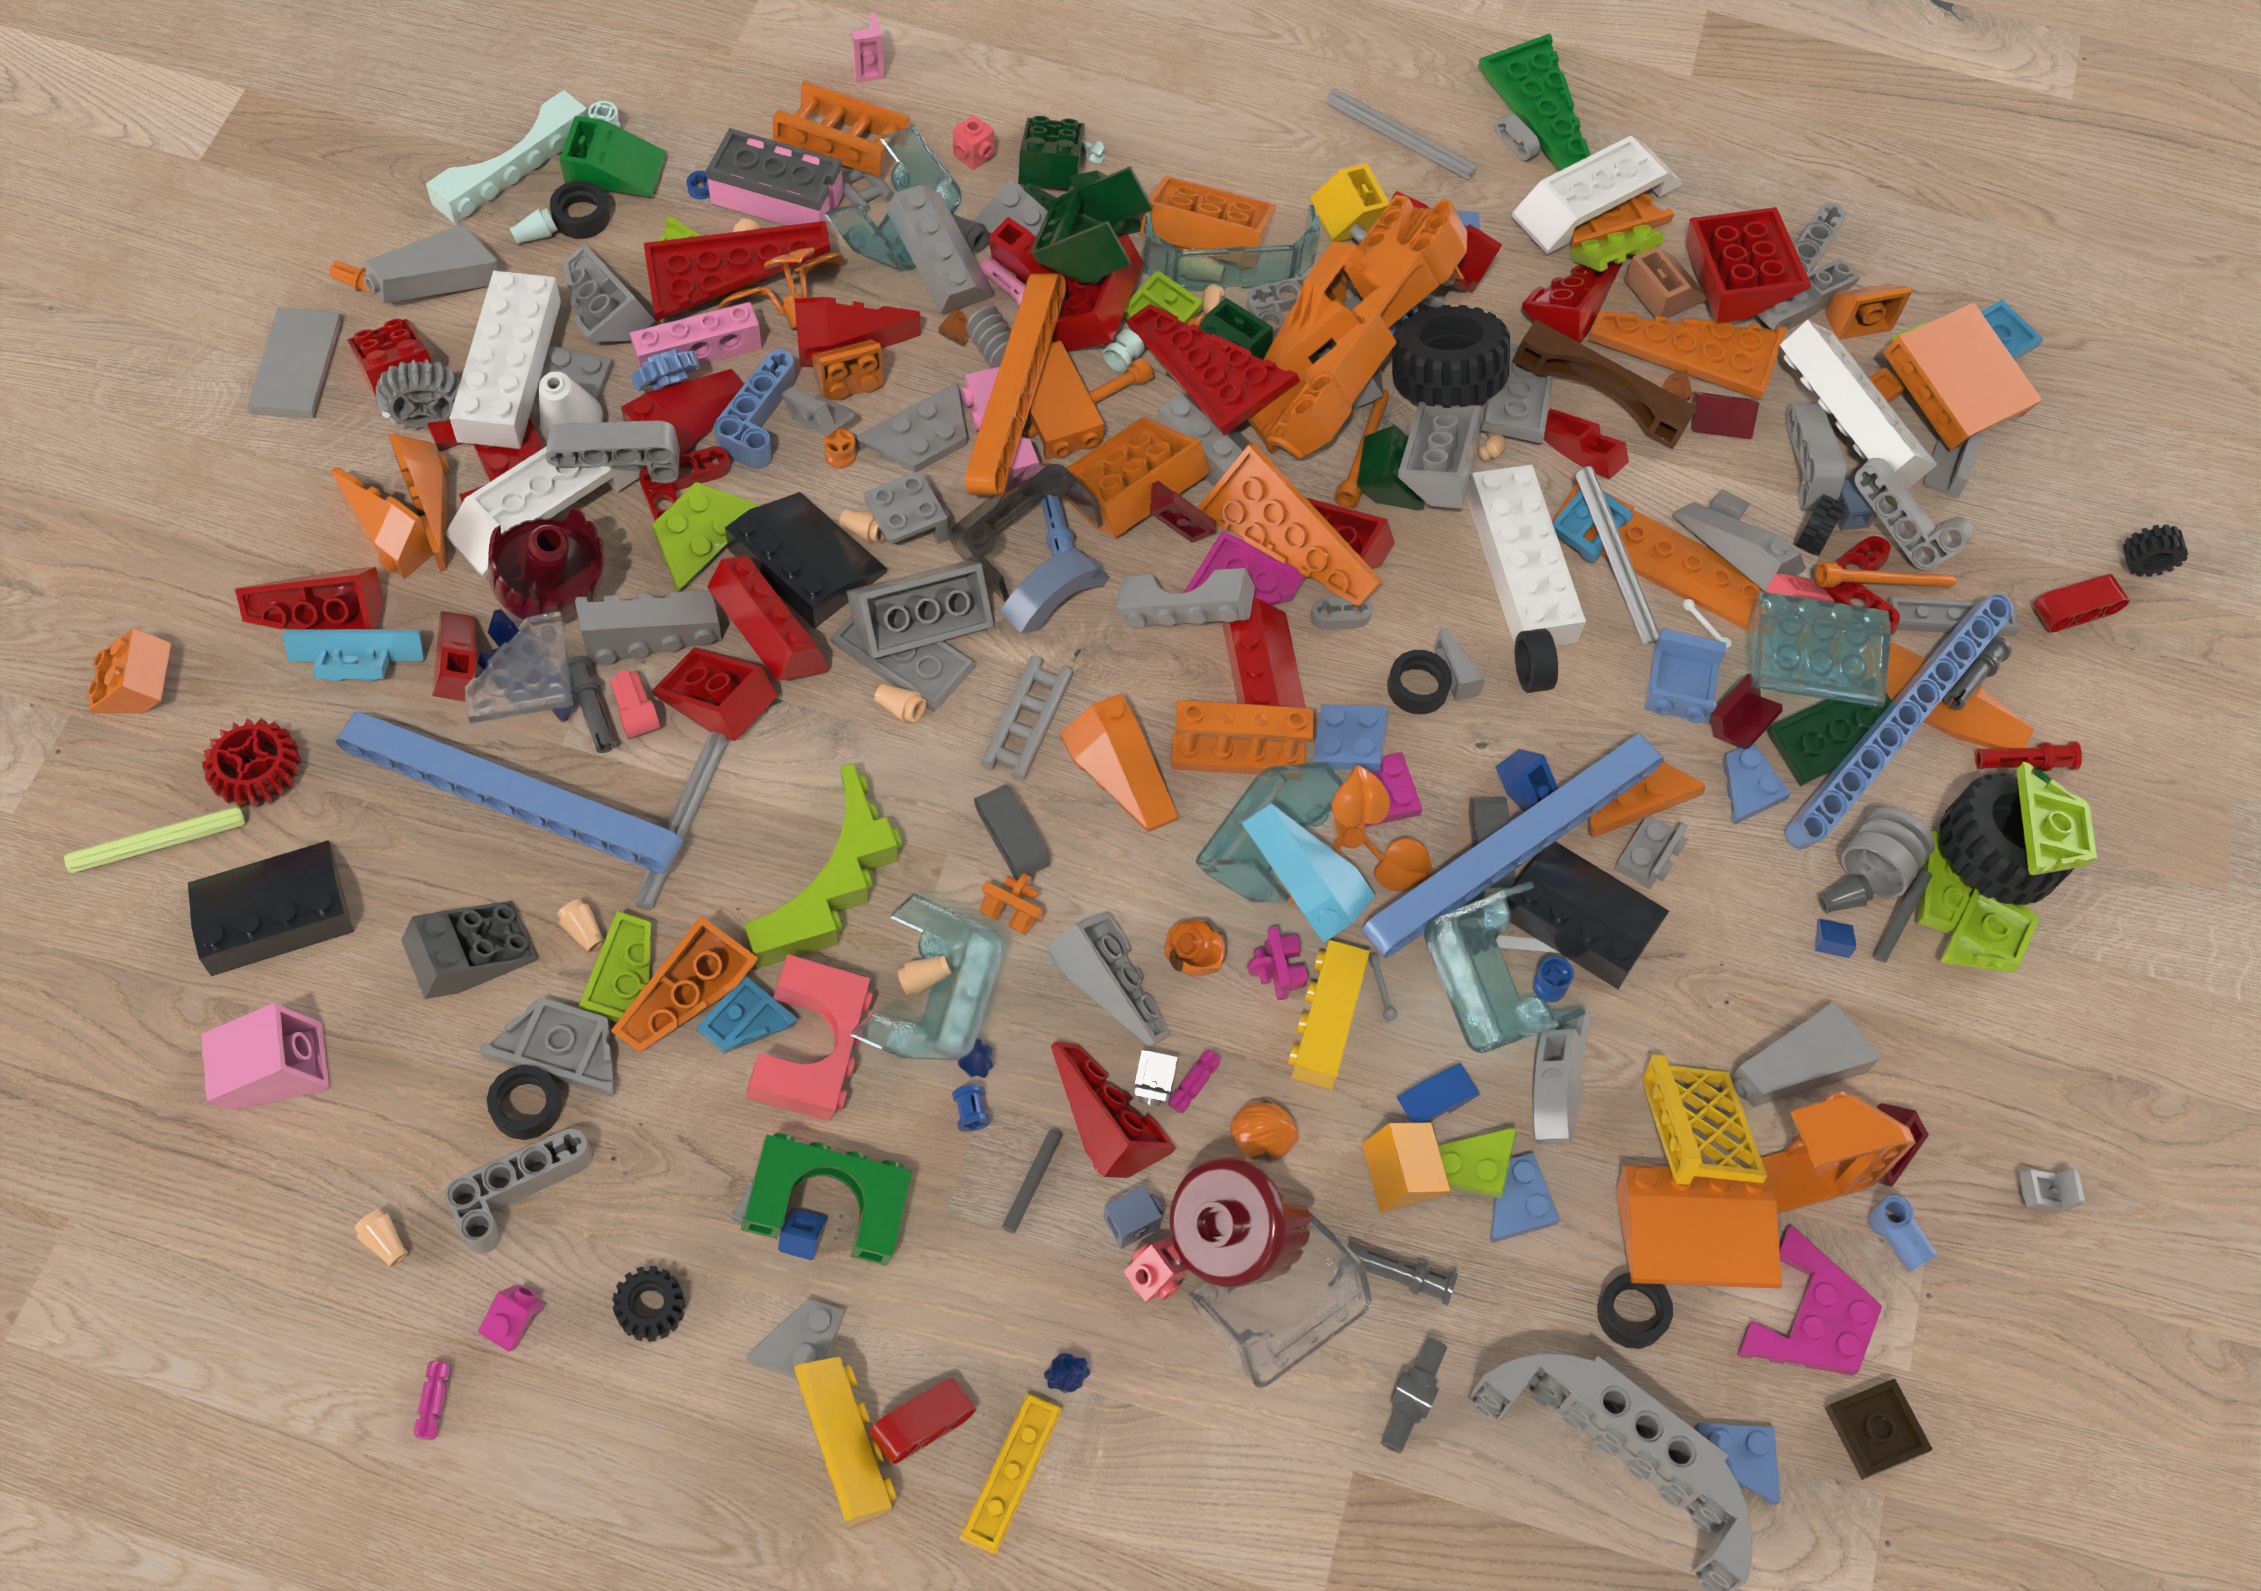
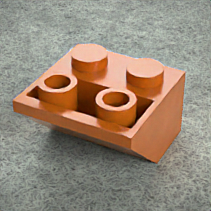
[812,339,884,400]
[87,628,171,713]

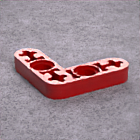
[639,446,731,522]
[1823,536,1900,637]

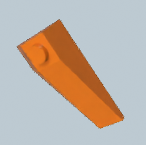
[388,433,450,572]
[331,466,433,580]
[1060,693,1179,832]
[611,916,759,1053]

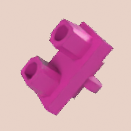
[1247,928,1308,1000]

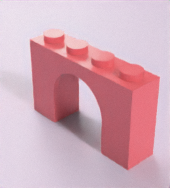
[745,954,873,1121]

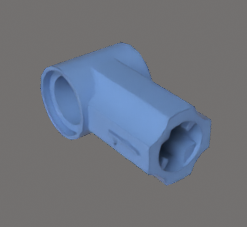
[1868,1195,1938,1272]

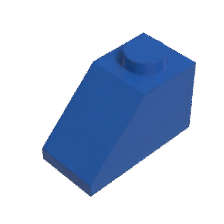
[1495,749,1558,812]

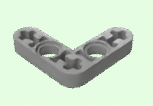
[1246,275,1308,342]

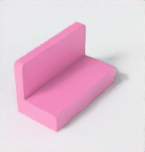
[851,12,884,83]

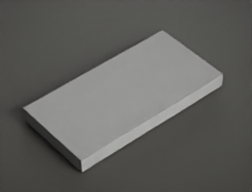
[248,307,342,418]
[1481,343,1553,443]
[830,615,975,713]

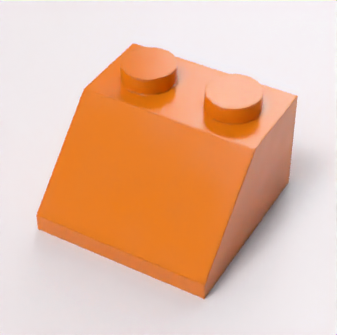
[1825,284,1912,340]

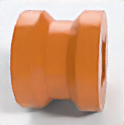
[823,428,856,469]

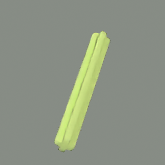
[64,806,245,873]

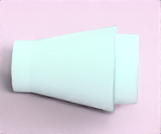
[509,208,558,245]

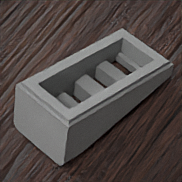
[1434,628,1485,701]

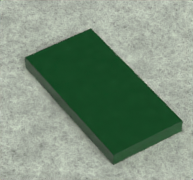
[1767,677,1903,787]

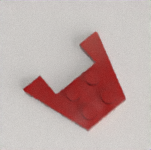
[427,417,544,503]

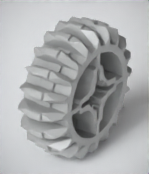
[376,359,461,430]

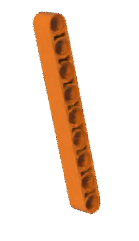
[965,273,1066,495]

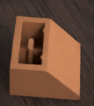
[1625,246,1707,318]

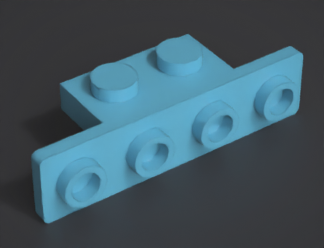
[283,629,425,682]

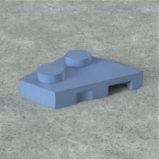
[1723,743,1791,824]
[1490,1153,1560,1243]
[1695,1423,1781,1505]

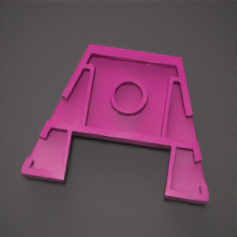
[1737,1226,1882,1375]

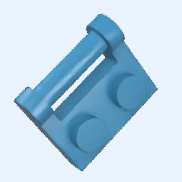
[1553,490,1633,563]

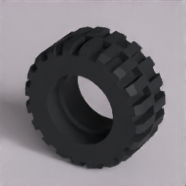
[1392,305,1510,408]
[1939,773,2075,905]

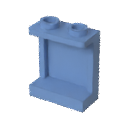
[1644,628,1726,724]

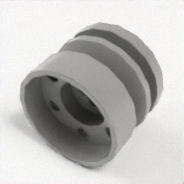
[1841,807,1935,898]

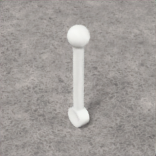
[1682,599,1732,651]

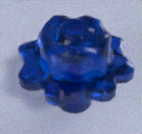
[956,1038,994,1078]
[1044,1353,1091,1393]

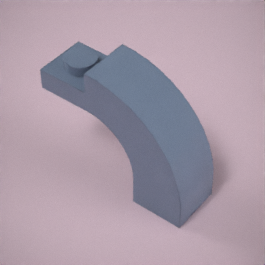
[1000,548,1109,633]

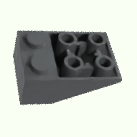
[401,901,537,999]

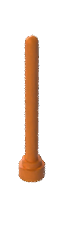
[1022,357,1154,438]
[1334,389,1389,508]
[1815,562,1956,588]

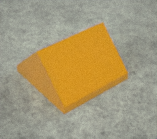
[1362,1123,1451,1214]

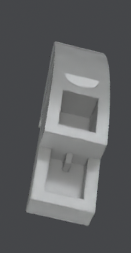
[1756,258,1860,331]
[1534,1009,1591,1144]

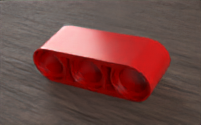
[2033,574,2130,633]
[868,1377,977,1465]

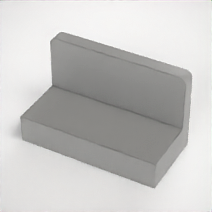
[782,387,855,436]
[1923,434,1983,498]

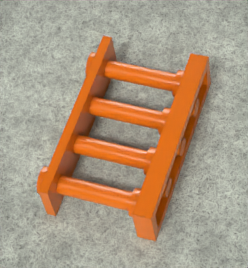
[772,81,910,177]
[1170,700,1314,778]

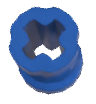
[952,1085,990,1132]

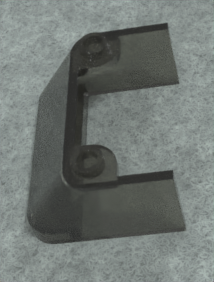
[949,462,1103,603]

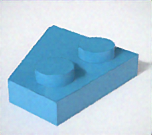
[696,976,798,1054]

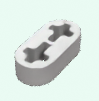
[1495,113,1540,161]
[1310,596,1373,630]

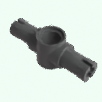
[1381,1338,1447,1453]

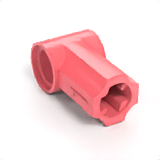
[609,670,660,739]

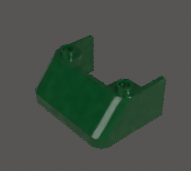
[1030,166,1153,284]

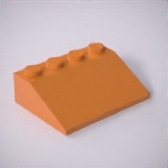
[1139,175,1277,267]
[1049,416,1210,538]
[1616,1165,1782,1289]

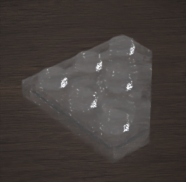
[465,611,573,723]

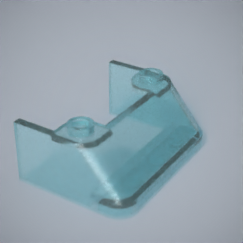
[825,127,962,271]
[1196,762,1343,902]
[1424,881,1586,1053]
[851,893,1004,1060]

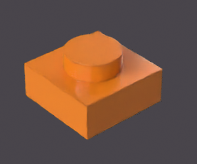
[1869,367,1906,403]

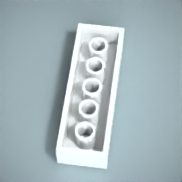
[450,271,561,449]
[1780,320,1938,489]
[1466,465,1586,646]

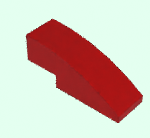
[1543,408,1629,479]

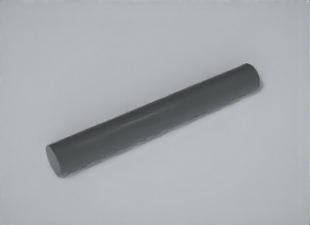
[1873,869,1932,963]
[1002,1130,1062,1233]

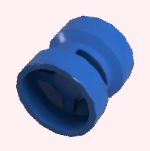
[1532,957,1574,1003]

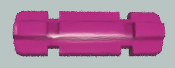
[1168,1050,1221,1113]
[413,1361,451,1440]

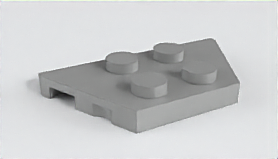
[855,383,967,473]
[479,997,615,1097]

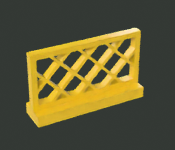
[1641,1054,1767,1185]

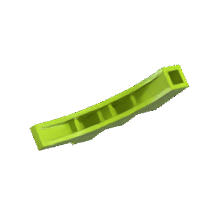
[744,763,902,969]

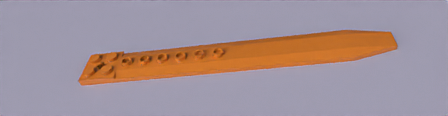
[1552,481,2034,749]

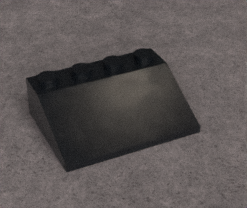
[725,492,887,628]
[188,840,354,976]
[1500,841,1669,990]

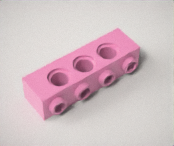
[630,302,762,368]

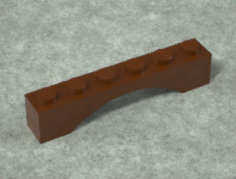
[1512,320,1698,449]

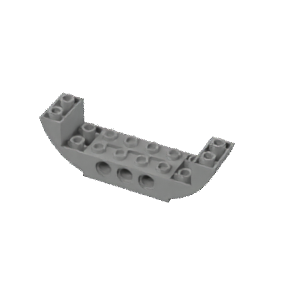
[1468,1353,1752,1591]

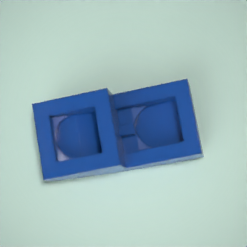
[1396,1063,1480,1123]

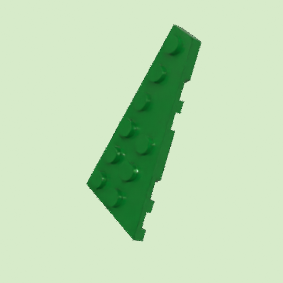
[1478,33,1591,171]

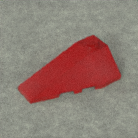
[794,297,921,368]
[1051,1042,1176,1178]

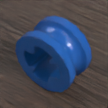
[686,170,710,200]

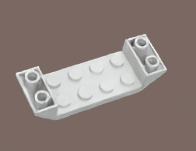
[1512,136,1683,255]
[445,446,641,579]

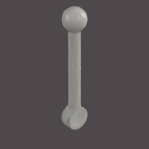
[1368,953,1397,1021]

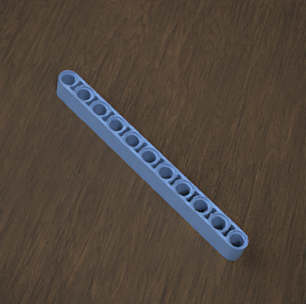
[1785,594,2013,849]
[335,712,683,874]
[1362,733,1664,958]

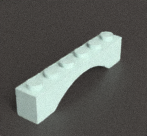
[426,90,589,224]

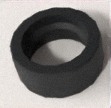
[550,181,610,239]
[1514,628,1558,693]
[1387,650,1452,714]
[486,1065,562,1140]
[1597,1272,1673,1349]

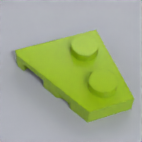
[1438,1128,1516,1199]

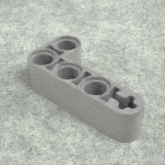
[1794,203,1846,274]
[1785,403,1846,510]
[546,421,680,483]
[1855,458,1973,570]
[446,1128,592,1254]

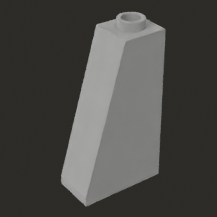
[364,224,497,303]
[1731,1002,1882,1107]

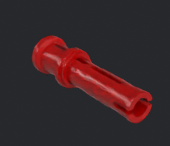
[1975,741,2082,771]

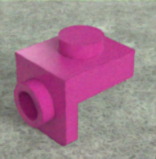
[478,1285,545,1352]

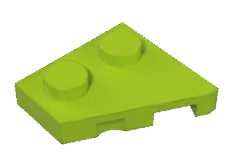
[1123,270,1204,324]

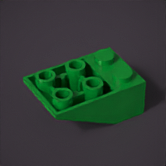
[559,116,666,198]

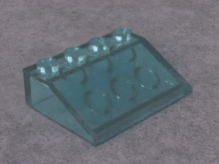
[1748,591,1891,707]

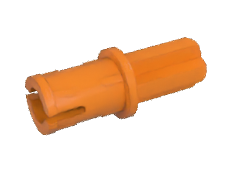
[329,260,377,296]

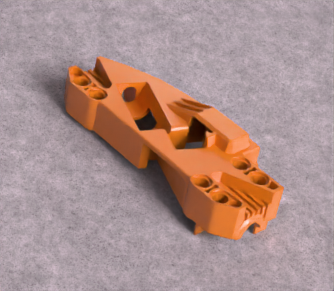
[1248,195,1467,459]

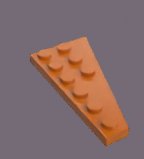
[1589,311,1787,400]
[1197,443,1383,606]

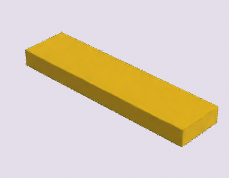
[960,1392,1062,1556]

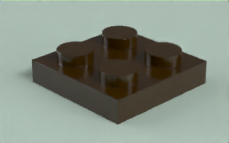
[1825,1378,1933,1480]

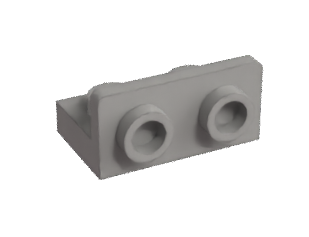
[1614,815,1688,889]

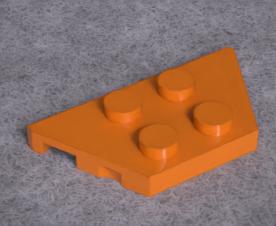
[1571,192,1674,249]
[1589,762,1705,838]

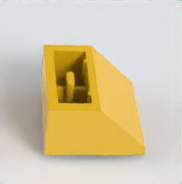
[1309,163,1389,243]

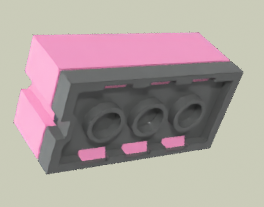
[706,128,844,226]

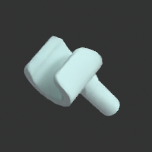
[1078,138,1105,165]

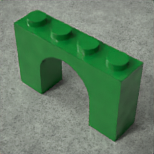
[740,1133,912,1266]

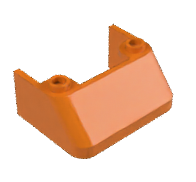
[1761,1092,1916,1214]

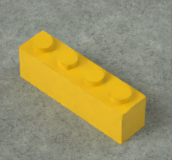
[1288,940,1370,1090]

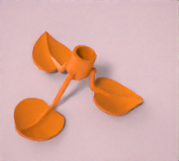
[717,248,844,329]
[1280,765,1433,904]

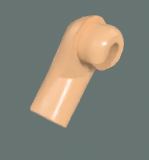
[1202,284,1225,314]
[1478,432,1506,461]

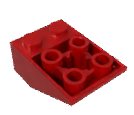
[347,318,432,398]

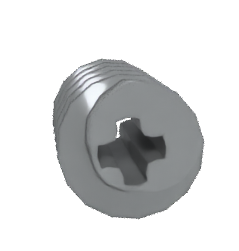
[966,305,1011,368]

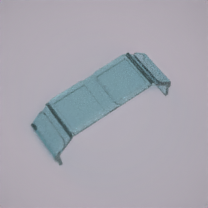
[1142,205,1321,292]

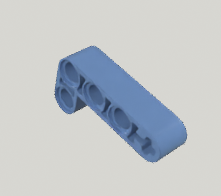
[714,349,796,469]

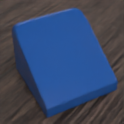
[1815,919,1856,958]
[778,1207,828,1260]

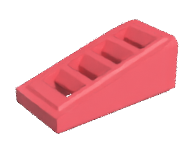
[1766,573,1834,612]

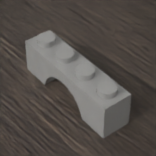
[1116,568,1255,628]

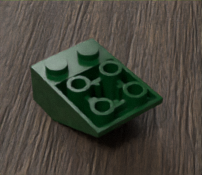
[1018,116,1085,189]
[1166,298,1273,380]

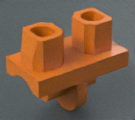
[979,873,1046,936]

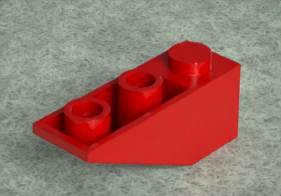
[988,217,1075,299]
[432,611,476,702]

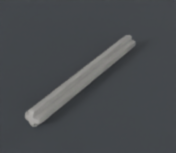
[1327,89,1477,180]
[1575,466,1660,645]
[634,731,728,910]

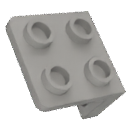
[864,470,952,544]

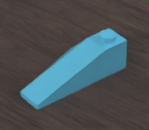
[1241,803,1375,943]

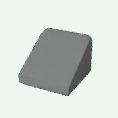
[1710,489,1750,520]

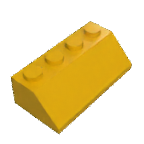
[794,1356,897,1529]

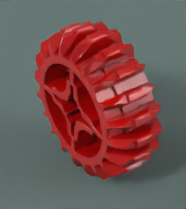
[202,718,301,808]

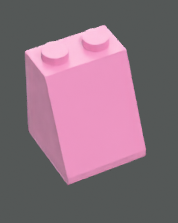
[202,1003,329,1110]

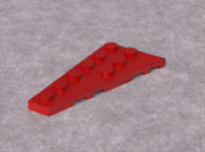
[643,221,831,322]
[1125,304,1300,436]

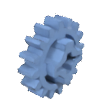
[631,349,700,392]

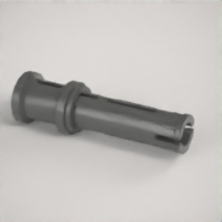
[1944,635,2012,710]
[561,655,617,753]
[1342,1240,1458,1306]

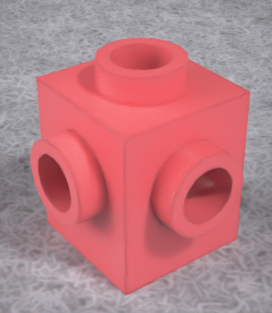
[953,115,994,170]
[1124,1238,1190,1302]

